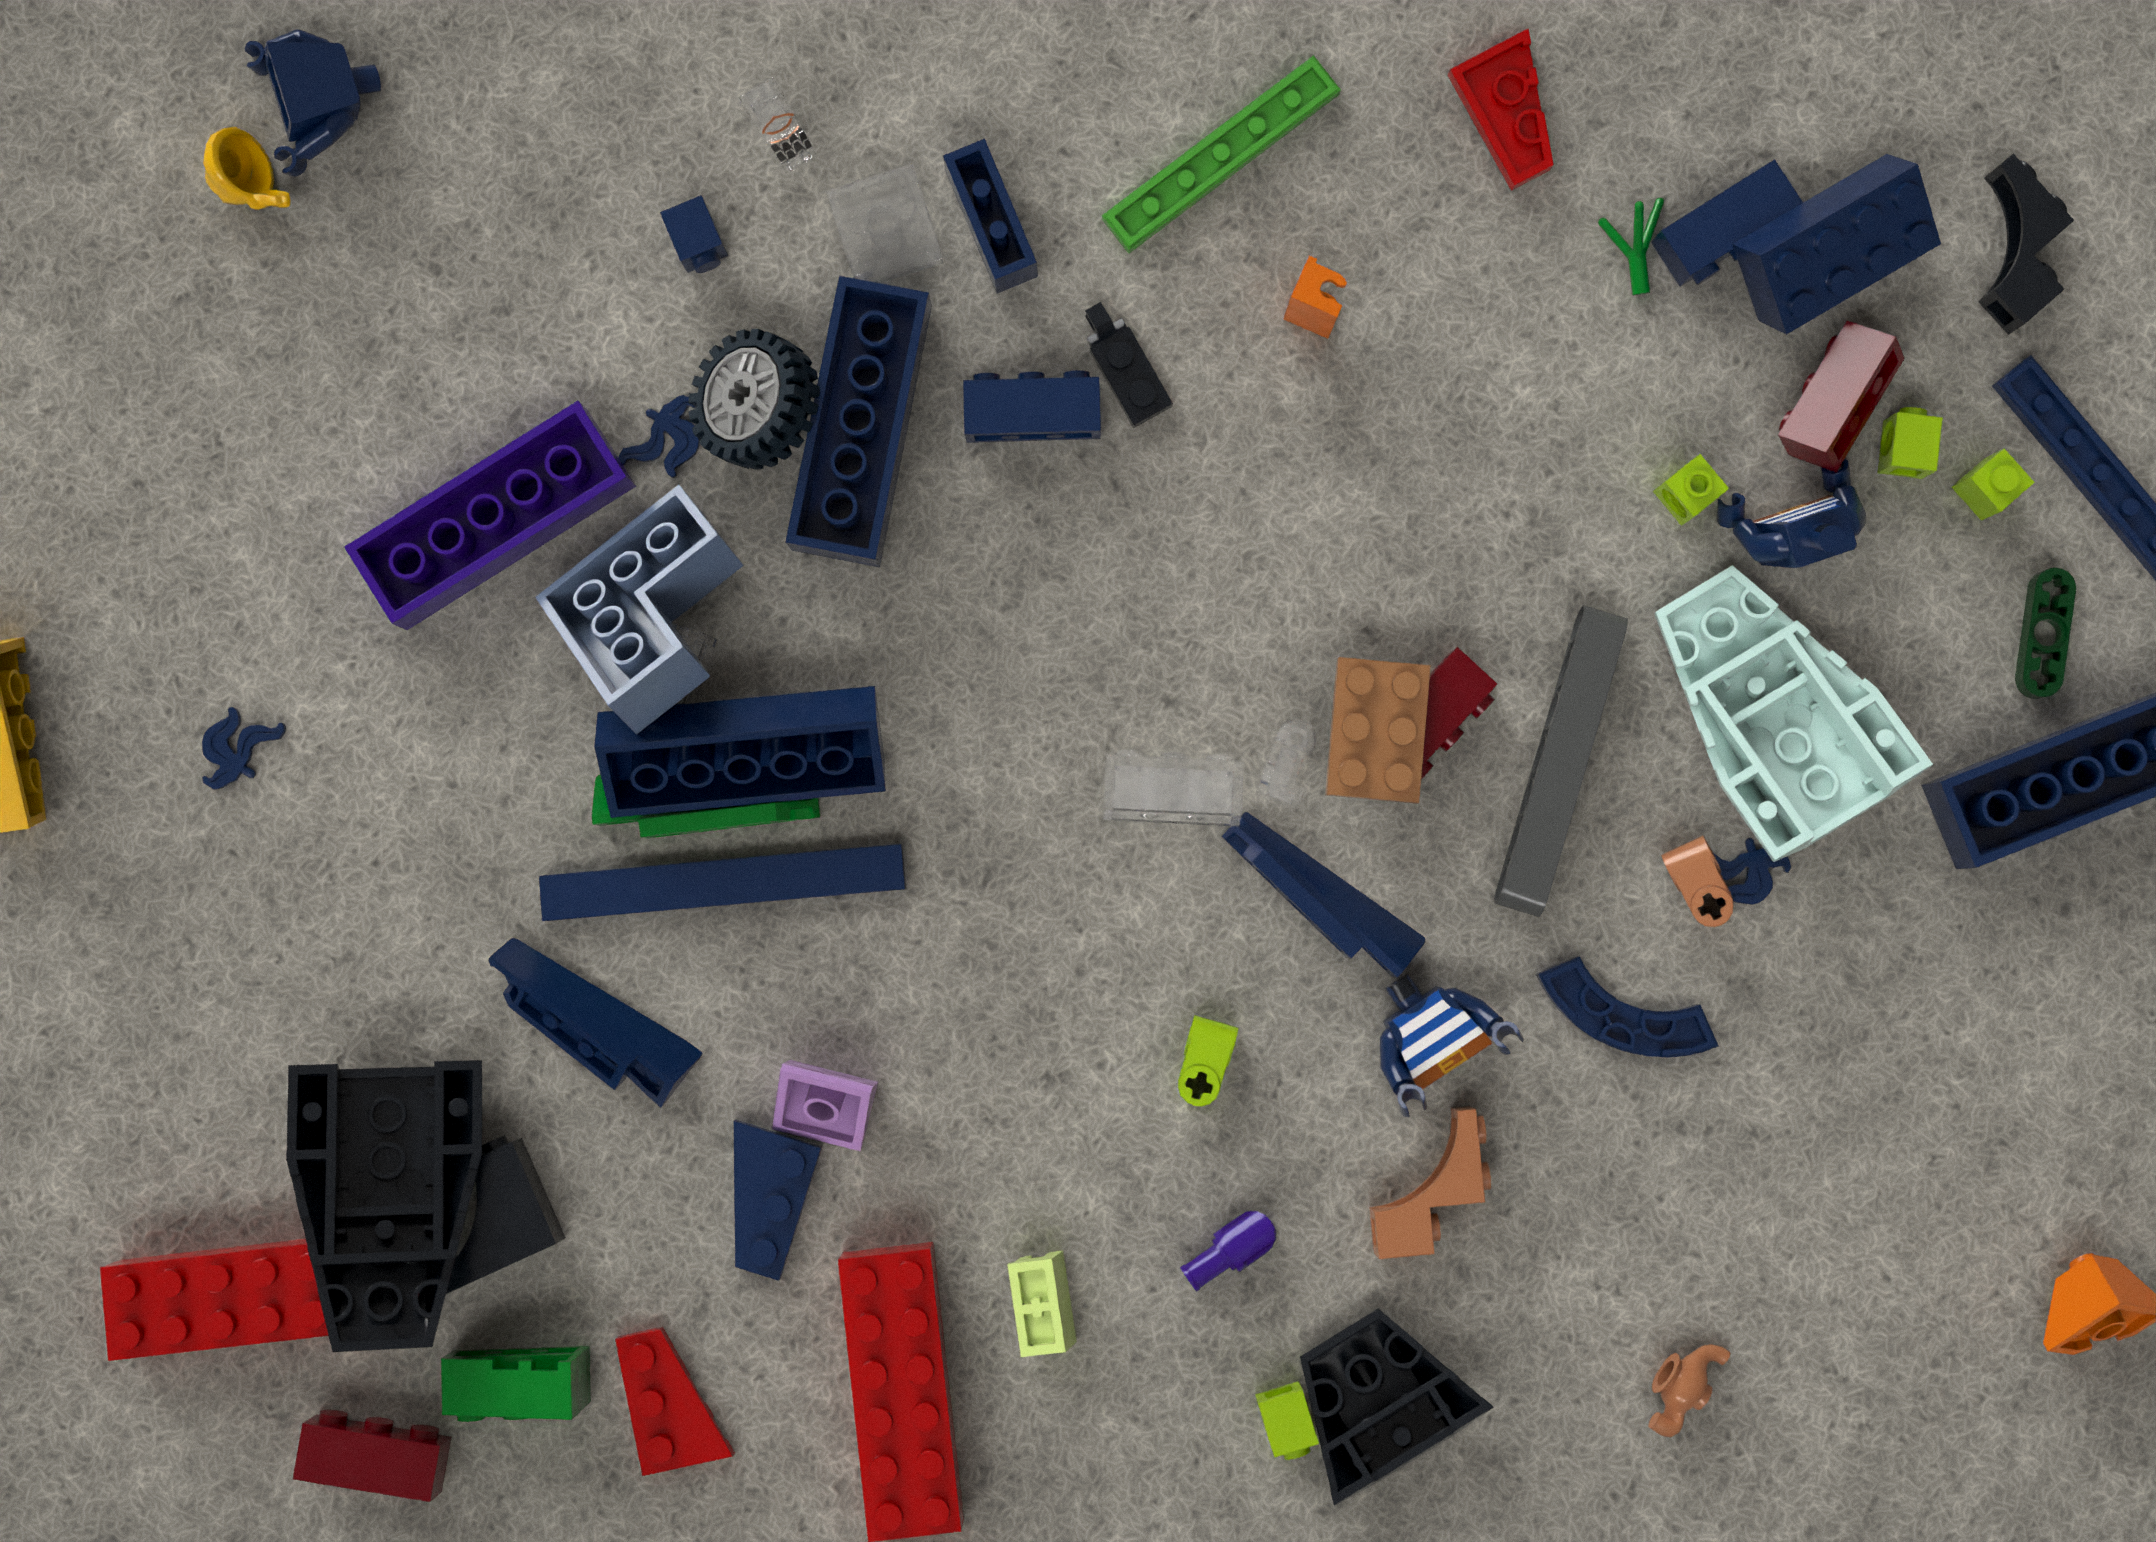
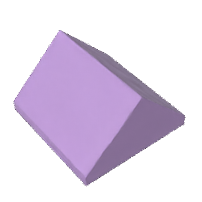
[772,1060,878,1151]

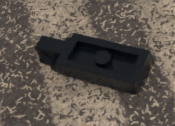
[1085,302,1173,428]

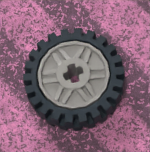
[688,329,820,470]

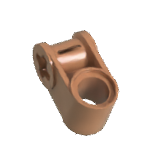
[1661,835,1734,927]

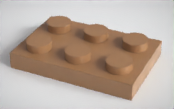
[1325,657,1431,804]

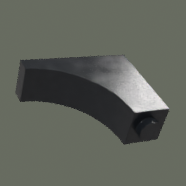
[446,1135,566,1294]

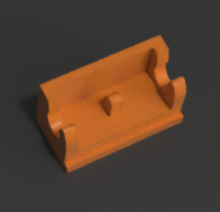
[1283,255,1347,339]

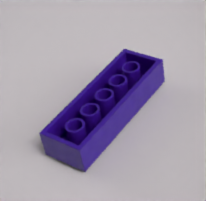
[344,400,636,630]

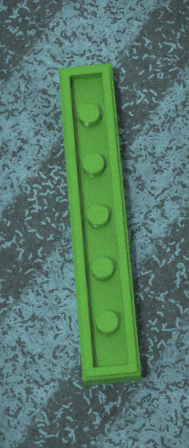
[1102,55,1341,254]

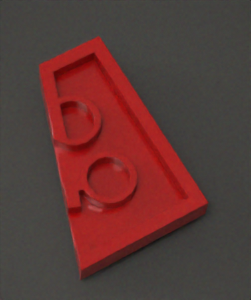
[1447,28,1554,191]
[615,1327,735,1476]

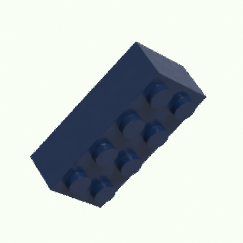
[1732,154,1941,335]

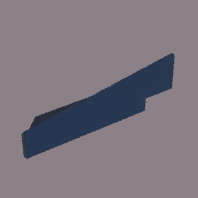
[488,938,702,1108]

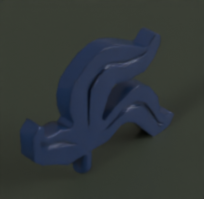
[619,395,700,478]
[202,707,286,790]
[1713,838,1791,905]

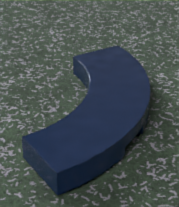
[1536,956,1719,1058]

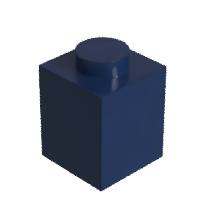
[660,195,728,273]

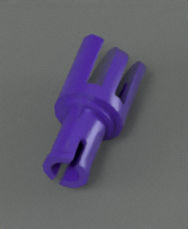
[1180,1211,1276,1292]

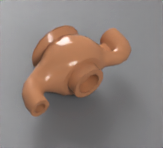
[1648,1344,1731,1438]

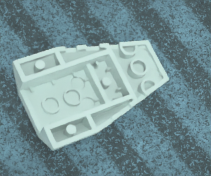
[1655,565,1933,862]

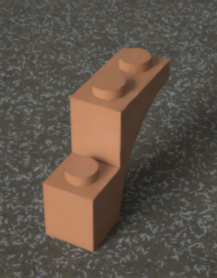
[1369,1106,1491,1259]

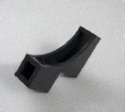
[1978,153,2074,335]

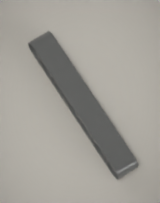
[1494,605,1628,917]

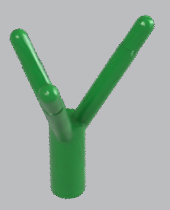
[1598,198,1664,296]

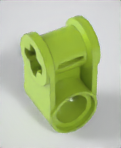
[1178,1015,1239,1107]

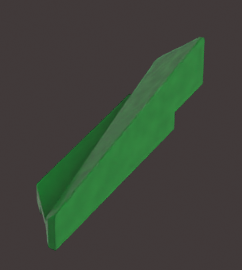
[592,775,821,839]

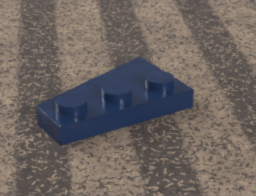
[733,1120,822,1281]

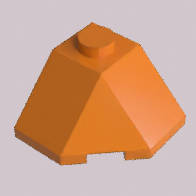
[2043,1253,2156,1355]

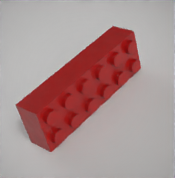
[100,1239,328,1361]
[838,1242,964,1542]

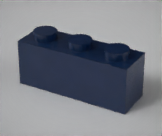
[943,138,1038,294]
[1651,159,1803,287]
[963,370,1101,443]

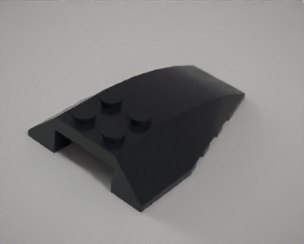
[286,1060,482,1353]

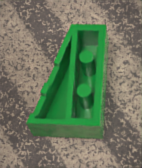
[441,1346,591,1422]

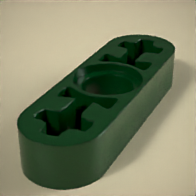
[2015,568,2076,699]

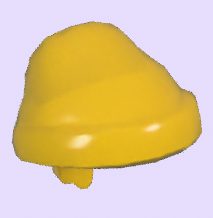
[203,127,291,210]

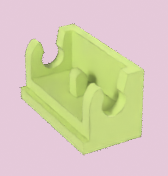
[1007,1250,1077,1357]

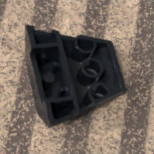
[1300,1308,1494,1506]

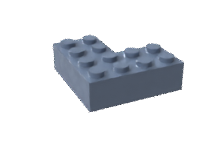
[535,484,744,734]

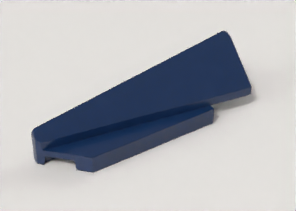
[1221,812,1425,978]

